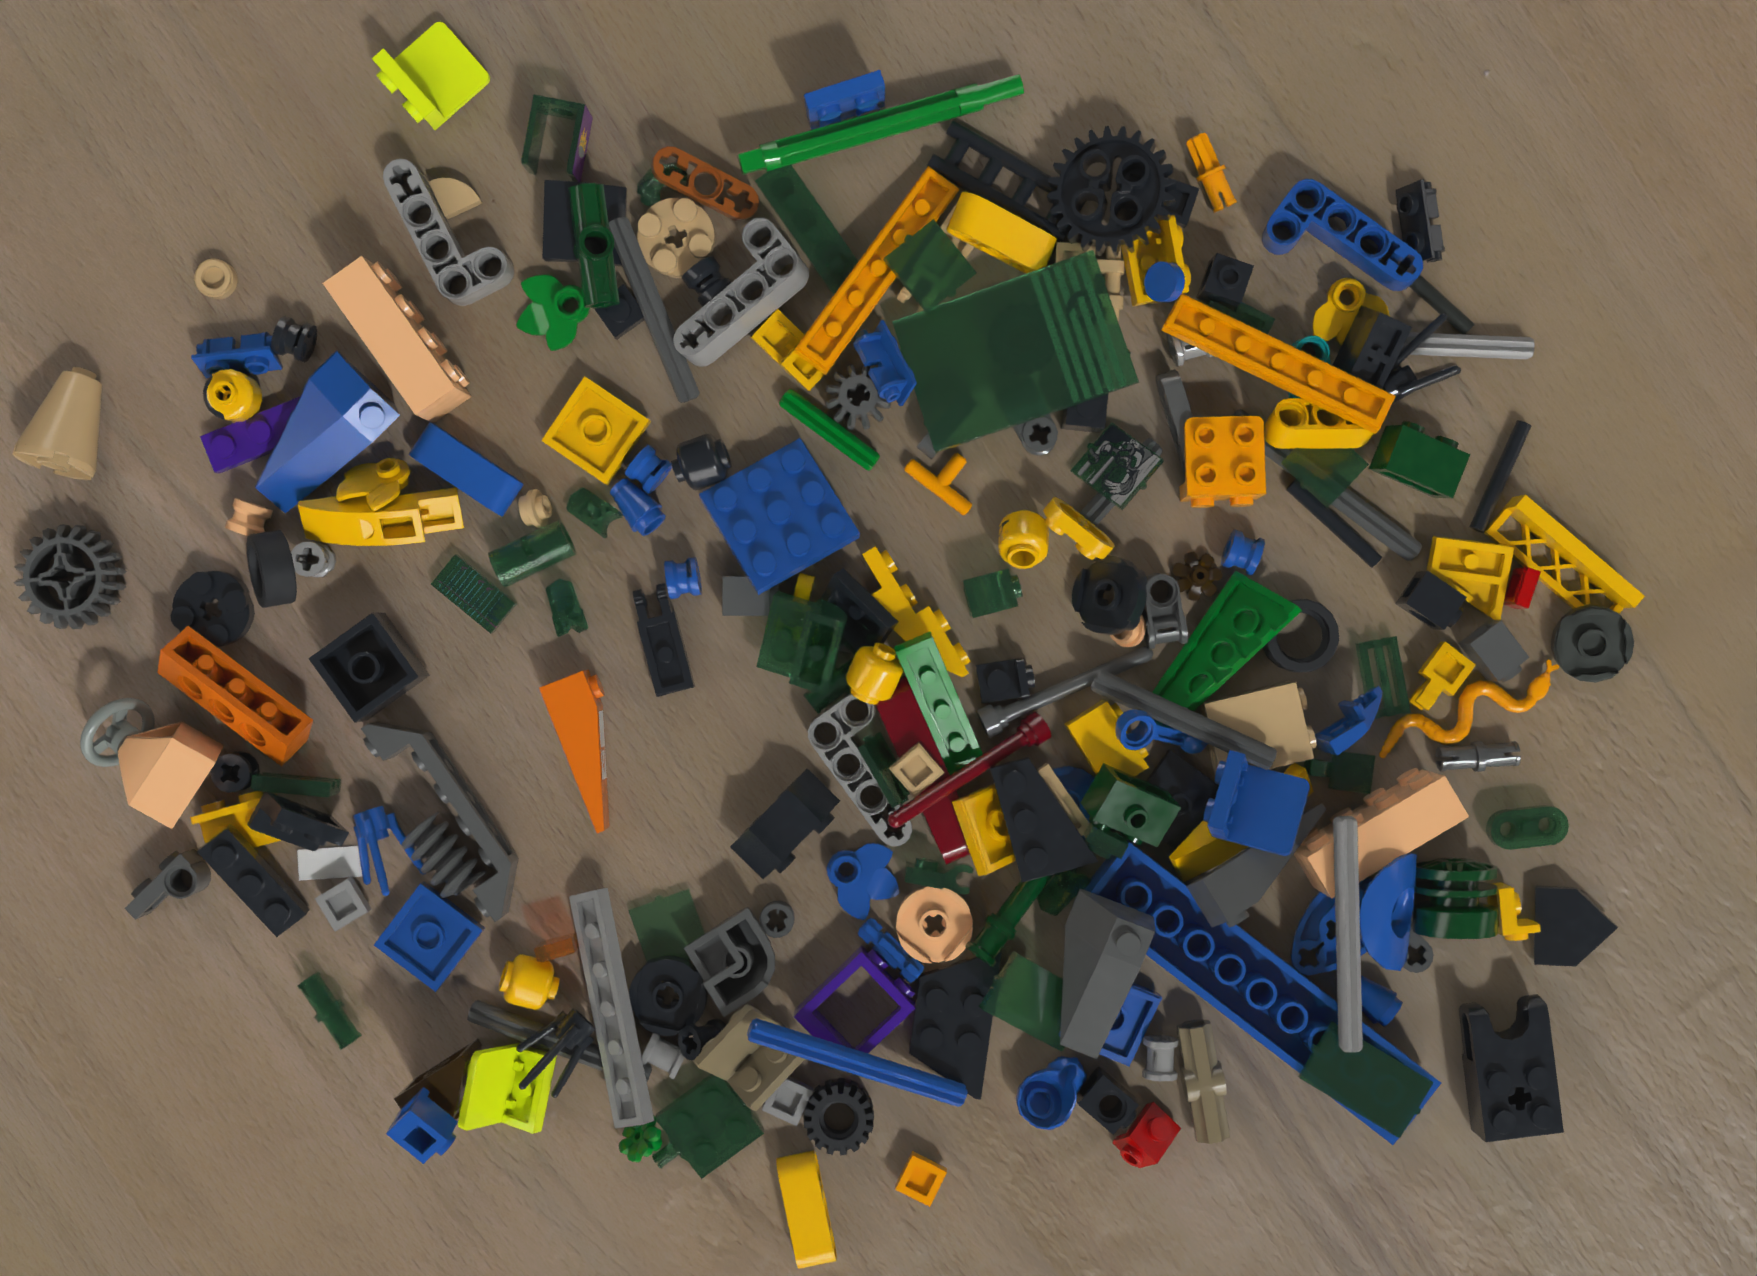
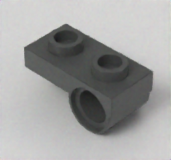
[124,849,211,920]

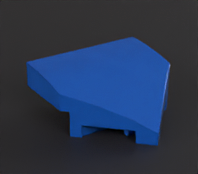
[1315,686,1383,755]

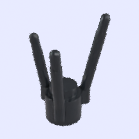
[1382,313,1461,404]
[516,1008,596,1098]

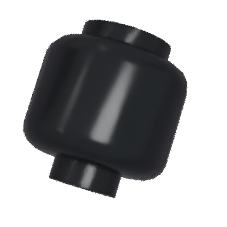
[671,434,732,491]

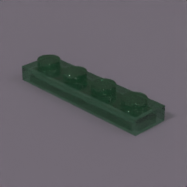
[755,165,858,296]

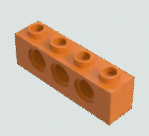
[157,626,313,767]

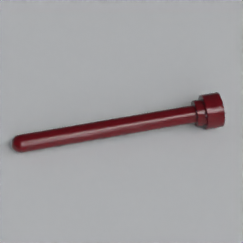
[888,712,1052,828]

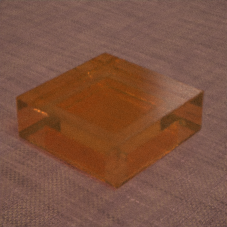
[534,932,579,963]

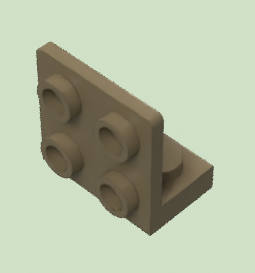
[694,1004,805,1111]

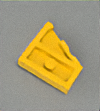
[1426,535,1514,620]

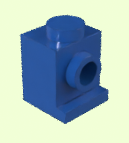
[386,1087,458,1164]

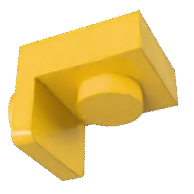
[1487,882,1541,941]

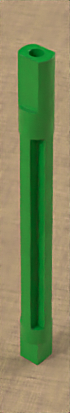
[737,74,1024,175]

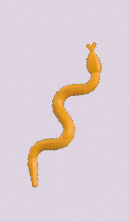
[1379,659,1559,759]

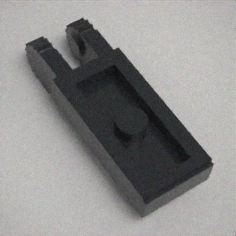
[633,583,695,697]

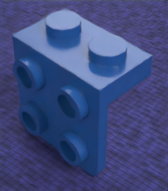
[1204,750,1310,856]

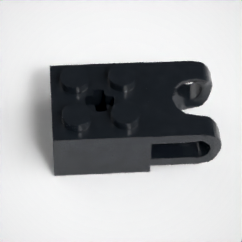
[1459,994,1564,1142]

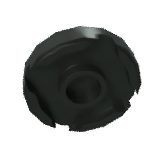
[1551,604,1634,683]

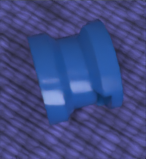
[625,445,672,494]
[1221,529,1265,576]
[664,557,702,599]

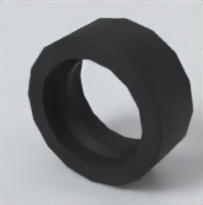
[246,530,297,608]
[1263,599,1339,673]

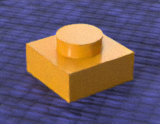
[895,1151,947,1207]

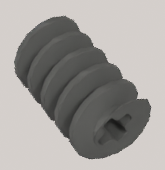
[401,811,487,898]

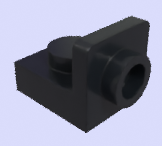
[975,658,1035,703]

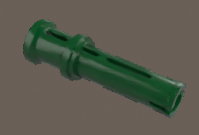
[965,874,1054,967]

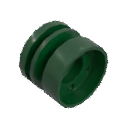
[1412,858,1498,939]

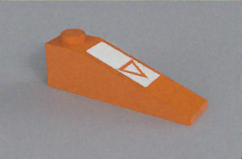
[539,669,610,834]

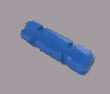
[857,918,924,983]

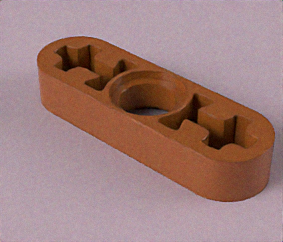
[651,146,759,221]

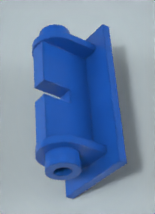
[853,320,917,406]
[191,332,283,378]

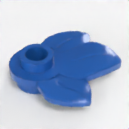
[827,843,900,920]

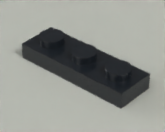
[197,824,310,937]

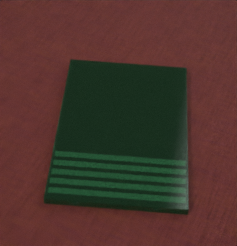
[892,250,1139,453]

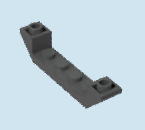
[361,722,519,922]

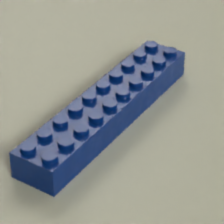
[1083,837,1441,1145]

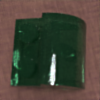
[756,591,847,695]

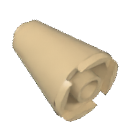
[13,367,102,480]

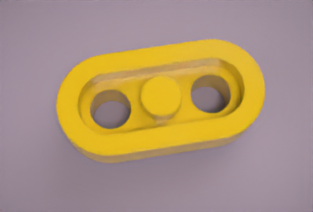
[1043,497,1114,560]

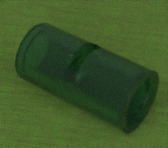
[488,519,577,588]

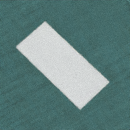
[297,846,362,881]

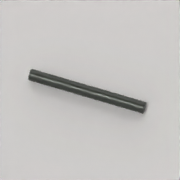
[1360,239,1474,334]

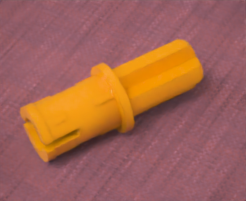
[1186,133,1237,213]

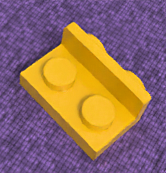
[190,789,281,848]

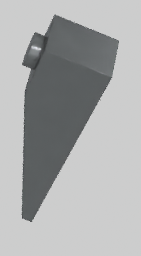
[1186,803,1326,928]

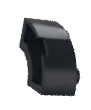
[730,768,840,879]

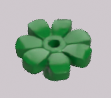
[618,1115,662,1163]

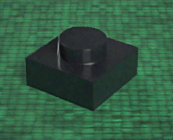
[595,284,645,340]

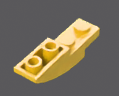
[298,487,464,546]
[862,546,971,677]

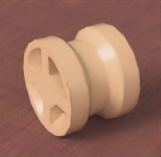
[225,498,273,536]

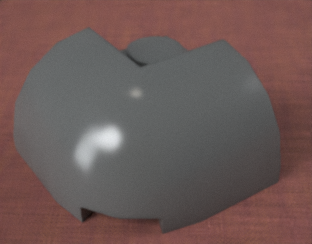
[684,907,775,1017]

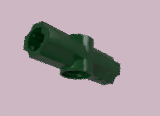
[568,183,620,309]

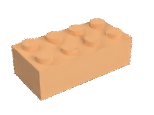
[322,256,472,423]
[1294,768,1469,899]

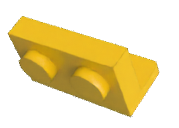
[1121,215,1191,307]

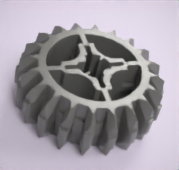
[14,524,127,629]

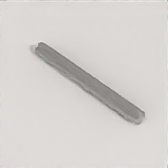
[1333,816,1363,1052]

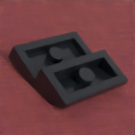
[542,180,627,267]

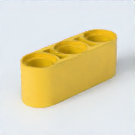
[946,192,1057,277]
[1264,398,1374,449]
[776,1150,837,1269]

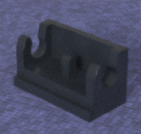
[1332,306,1412,389]

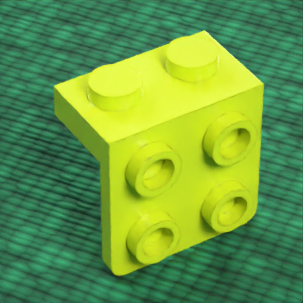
[372,22,490,130]
[458,1043,557,1134]

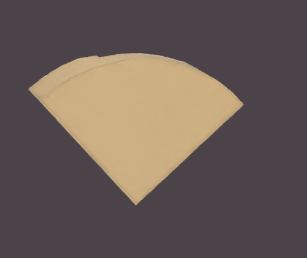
[428,178,483,219]

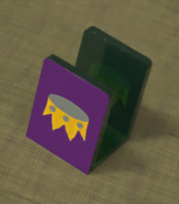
[521,94,593,182]

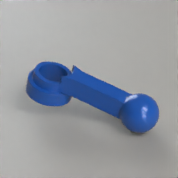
[1115,709,1208,754]

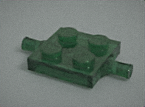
[652,1074,764,1179]

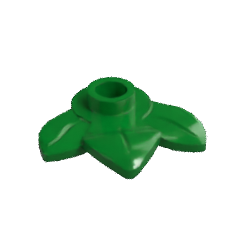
[516,275,590,351]

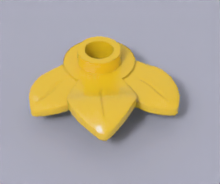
[1312,278,1390,346]
[336,458,410,511]

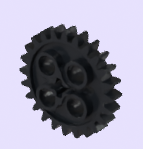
[1047,126,1177,257]

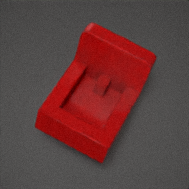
[1112,1102,1181,1168]

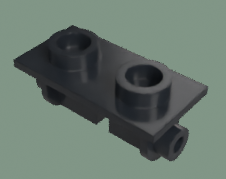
[1395,179,1445,263]

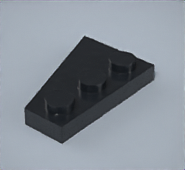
[990,757,1099,883]

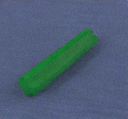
[779,389,880,471]

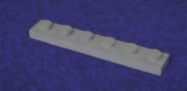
[569,888,654,1129]

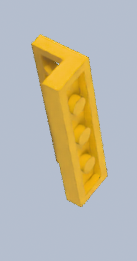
[1484,494,1645,614]

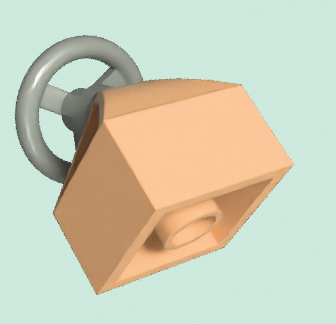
[80,698,224,829]

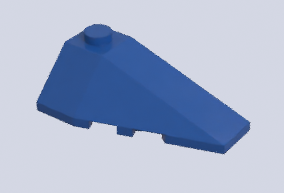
[255,350,400,514]

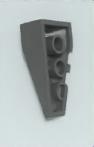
[1060,888,1155,1059]

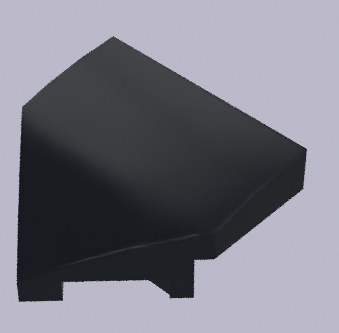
[812,568,899,655]
[1534,885,1618,967]

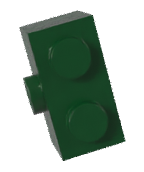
[1369,421,1470,498]
[1080,763,1181,847]

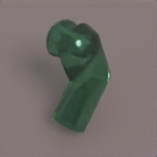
[637,162,688,206]

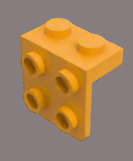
[1179,416,1266,508]

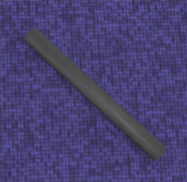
[1232,409,1422,561]

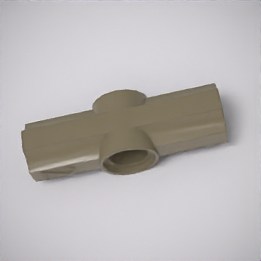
[1176,1019,1230,1144]

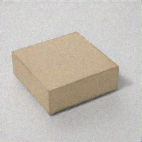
[889,742,944,798]

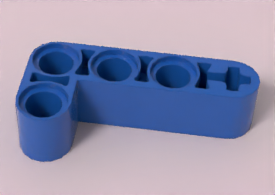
[1262,179,1423,291]

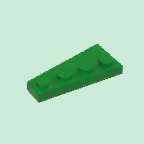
[1152,570,1302,712]

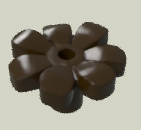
[1172,552,1222,601]

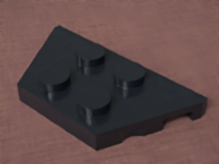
[909,951,1002,1100]

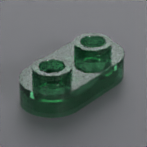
[1486,805,1569,850]

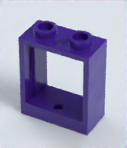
[793,945,916,1073]

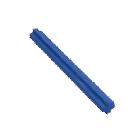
[747,1018,968,1107]

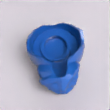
[1015,1056,1087,1130]

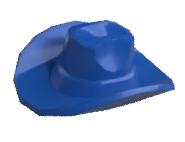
[1359,853,1417,971]

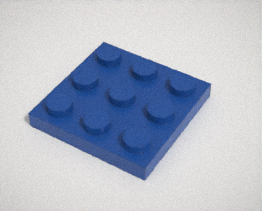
[699,438,860,595]

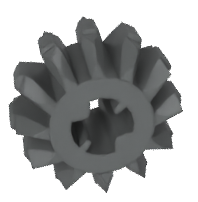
[826,364,891,430]

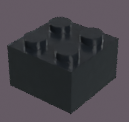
[308,612,430,723]

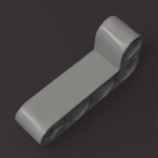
[383,159,514,306]
[673,217,809,367]
[808,693,912,846]

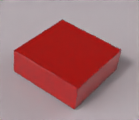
[1503,567,1541,609]

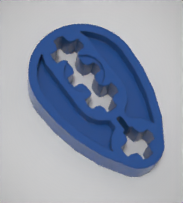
[1291,881,1367,975]

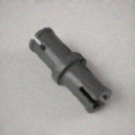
[1436,741,1521,772]

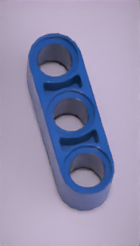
[409,422,524,517]

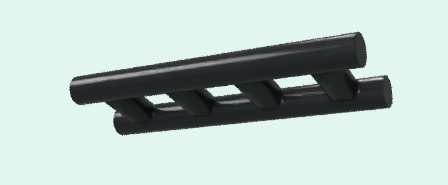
[927,120,1085,243]

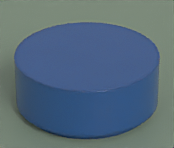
[1144,261,1185,302]

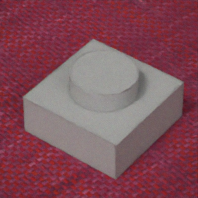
[315,877,372,931]
[762,1076,814,1126]

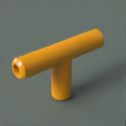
[904,453,972,516]

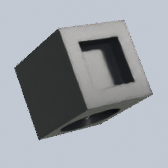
[1196,253,1254,311]
[1395,571,1467,630]
[1076,1066,1139,1135]

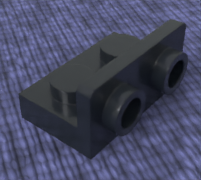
[247,791,349,851]

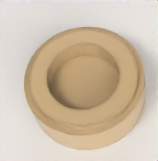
[194,258,238,300]

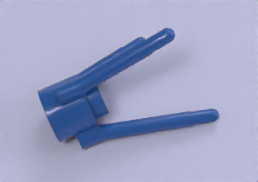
[353,806,426,896]

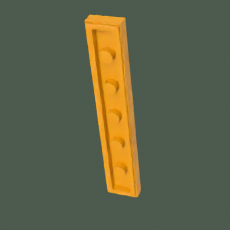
[794,166,960,375]
[1161,293,1396,434]

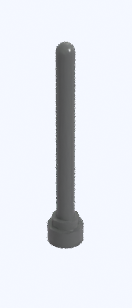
[977,646,1153,739]

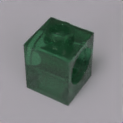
[961,568,1023,618]

